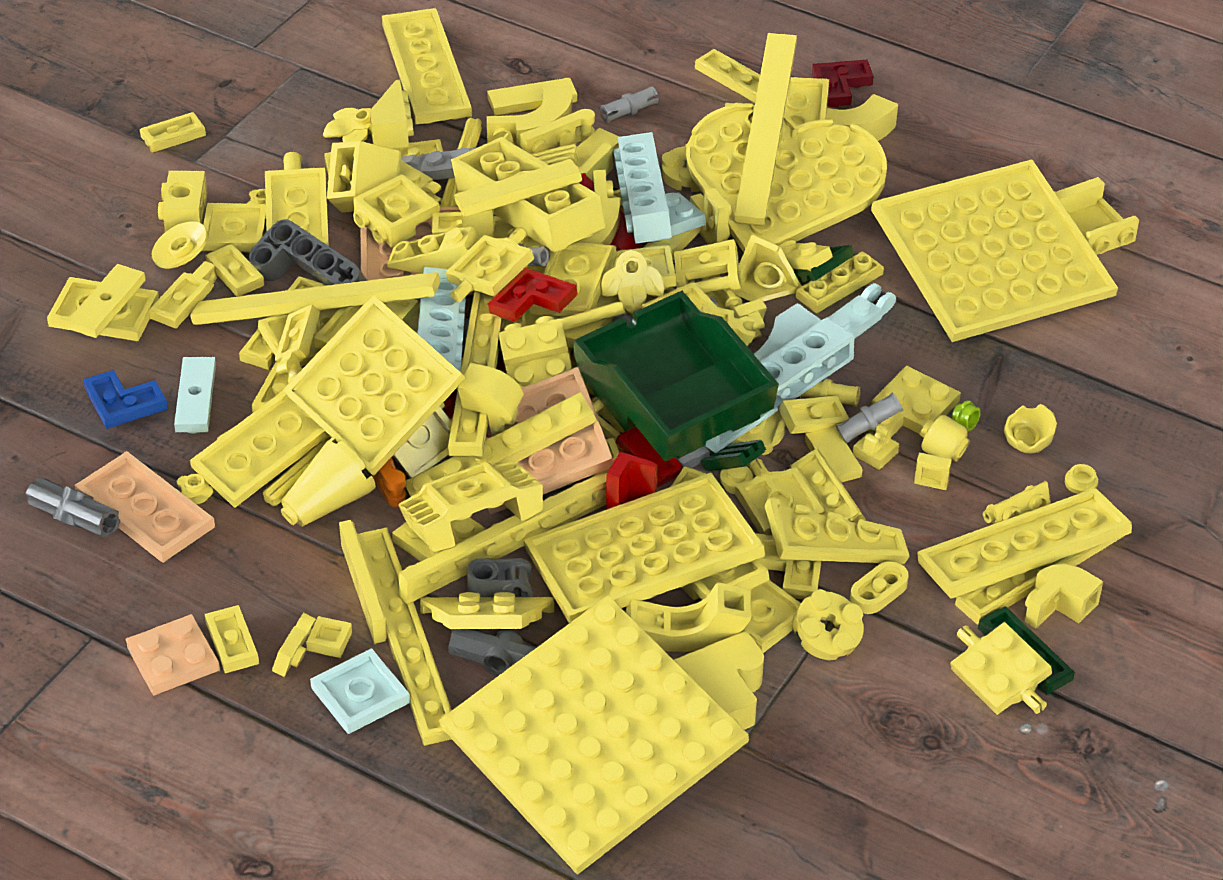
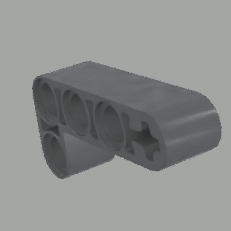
[249,219,368,286]

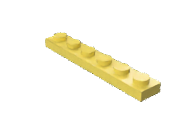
[405,392,597,497]

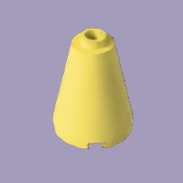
[281,437,376,527]

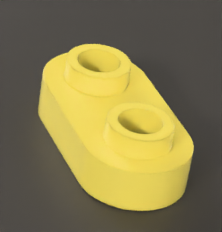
[850,561,909,614]

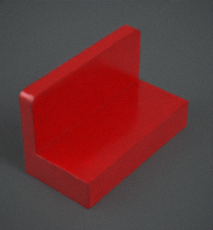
[606,452,657,510]

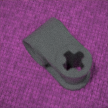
[466,558,533,597]

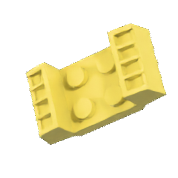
[398,461,543,551]

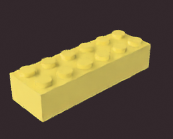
[451,137,605,252]

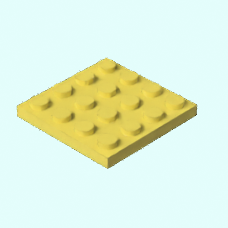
[282,295,466,476]

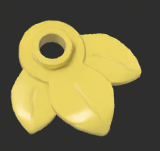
[323,108,372,142]
[601,250,664,314]

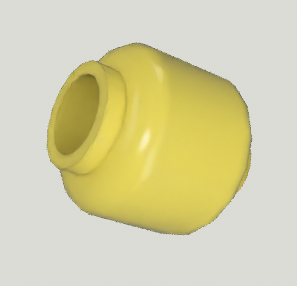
[919,415,970,462]

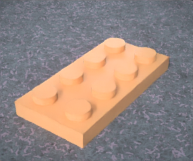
[75,451,215,563]

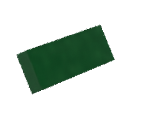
[978,606,1075,695]

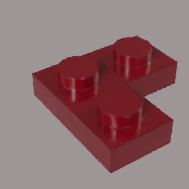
[812,59,874,107]

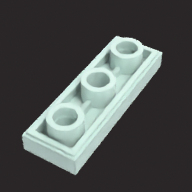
[174,357,216,434]

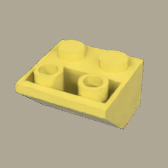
[327,141,401,213]

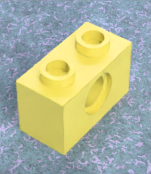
[158,171,208,232]

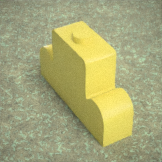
[674,630,764,730]

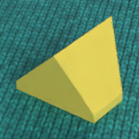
[730,235,802,302]

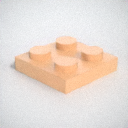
[126,614,220,696]

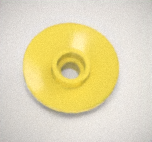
[152,221,208,269]

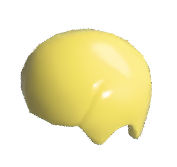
[1004,404,1057,454]

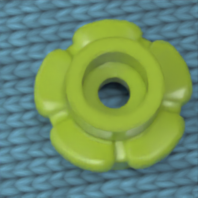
[952,400,980,431]

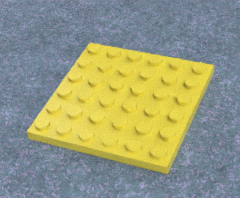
[871,160,1118,342]
[439,595,749,875]

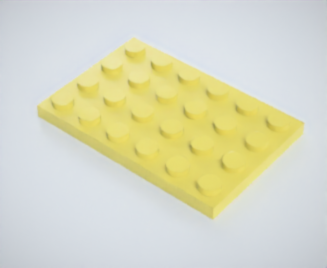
[523,473,765,623]

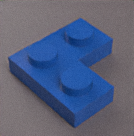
[83,370,168,429]

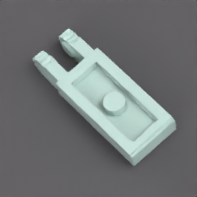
[828,283,896,339]

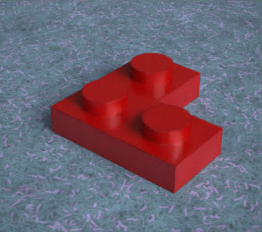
[488,268,578,322]

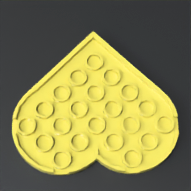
[686,103,887,252]

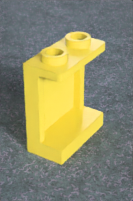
[1055,177,1139,255]

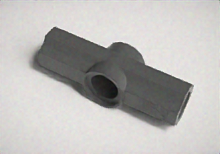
[26,477,120,538]
[448,629,537,677]

